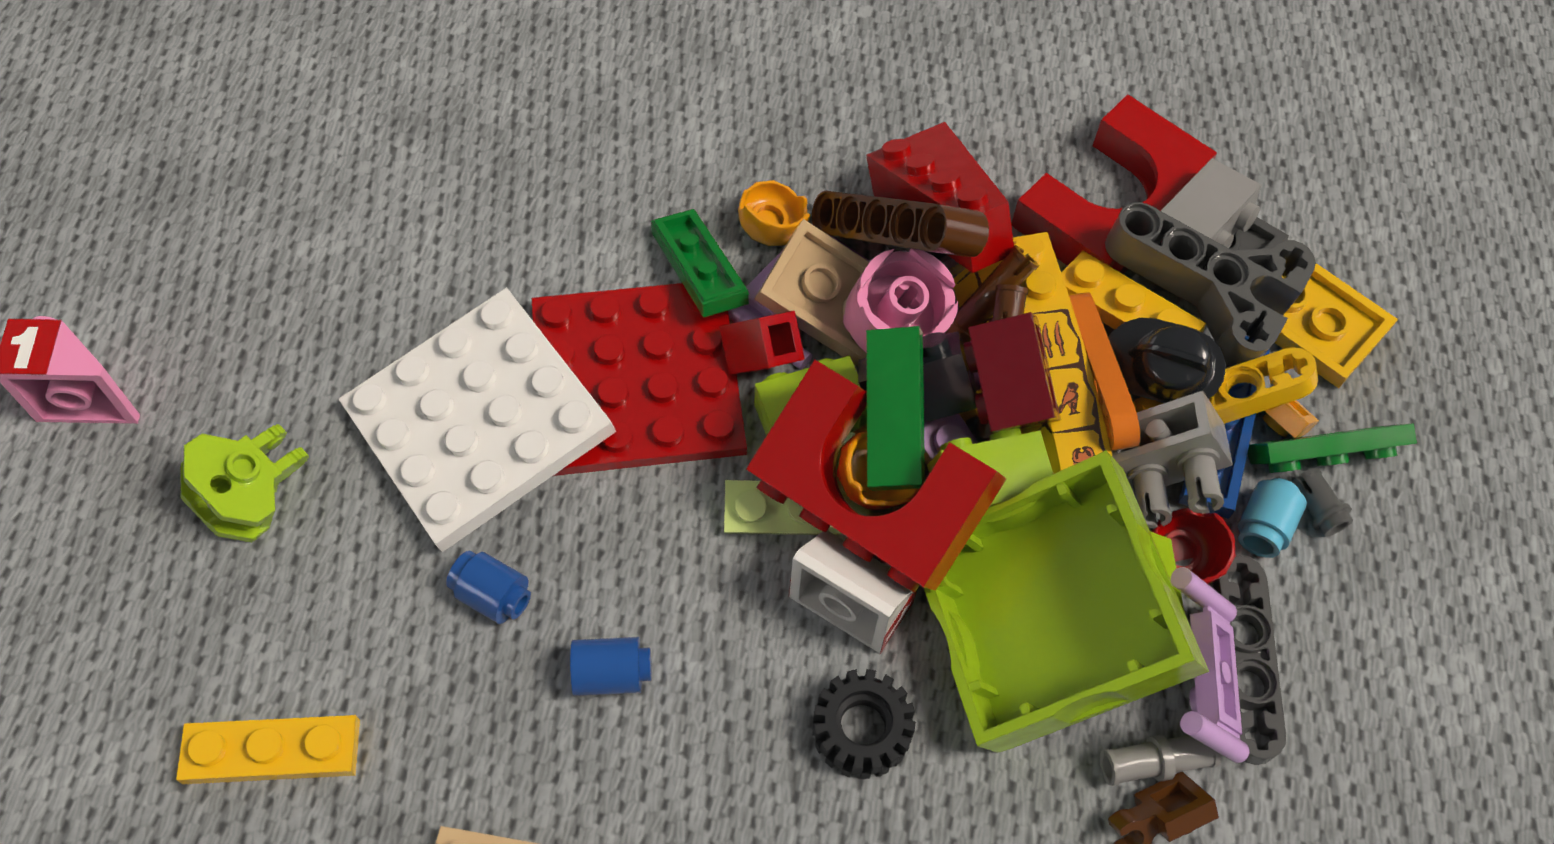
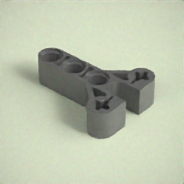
[1105,202,1316,369]

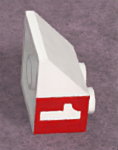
[789,531,917,654]

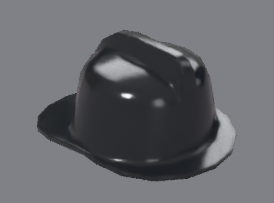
[1108,318,1226,403]

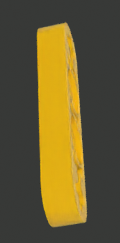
[1133,347,1318,424]

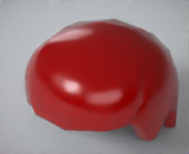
[1151,508,1236,584]

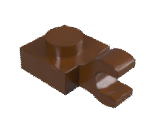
[1108,772,1219,844]

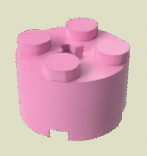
[843,249,958,353]

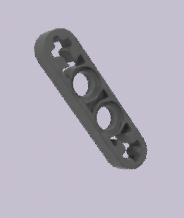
[1213,555,1286,765]

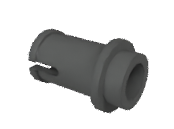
[1292,468,1353,536]

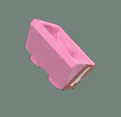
[0,316,140,424]

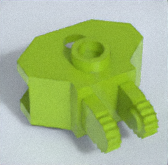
[180,424,309,543]

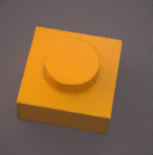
[1262,400,1319,438]

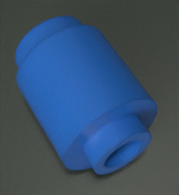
[446,550,531,624]

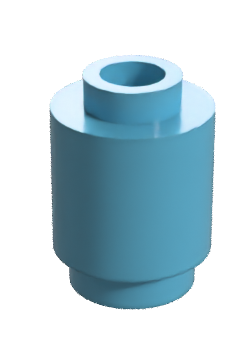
[1238,478,1307,558]

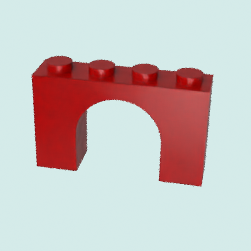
[1011,94,1217,274]
[746,359,1007,592]

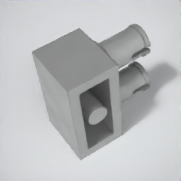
[1111,391,1233,529]

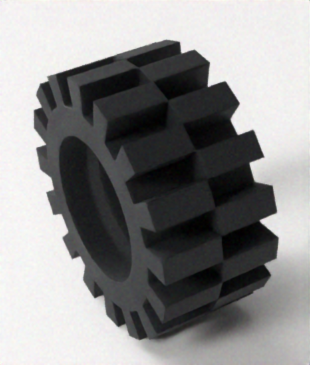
[812,669,916,779]

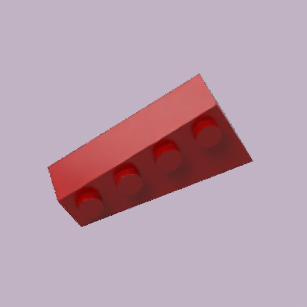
[866,122,1014,273]

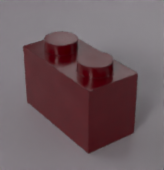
[964,312,1061,433]

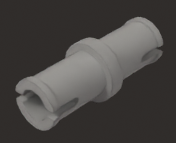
[1100,735,1221,786]

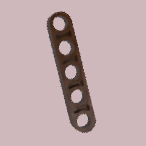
[812,191,989,257]

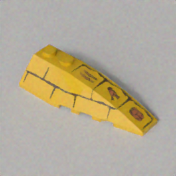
[953,232,1112,474]

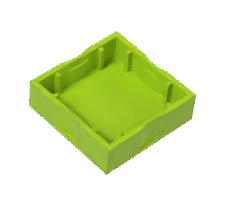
[923,450,1209,753]

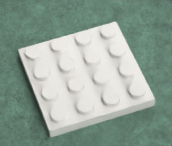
[339,287,616,552]

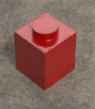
[719,311,805,375]

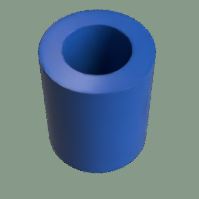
[570,637,652,696]

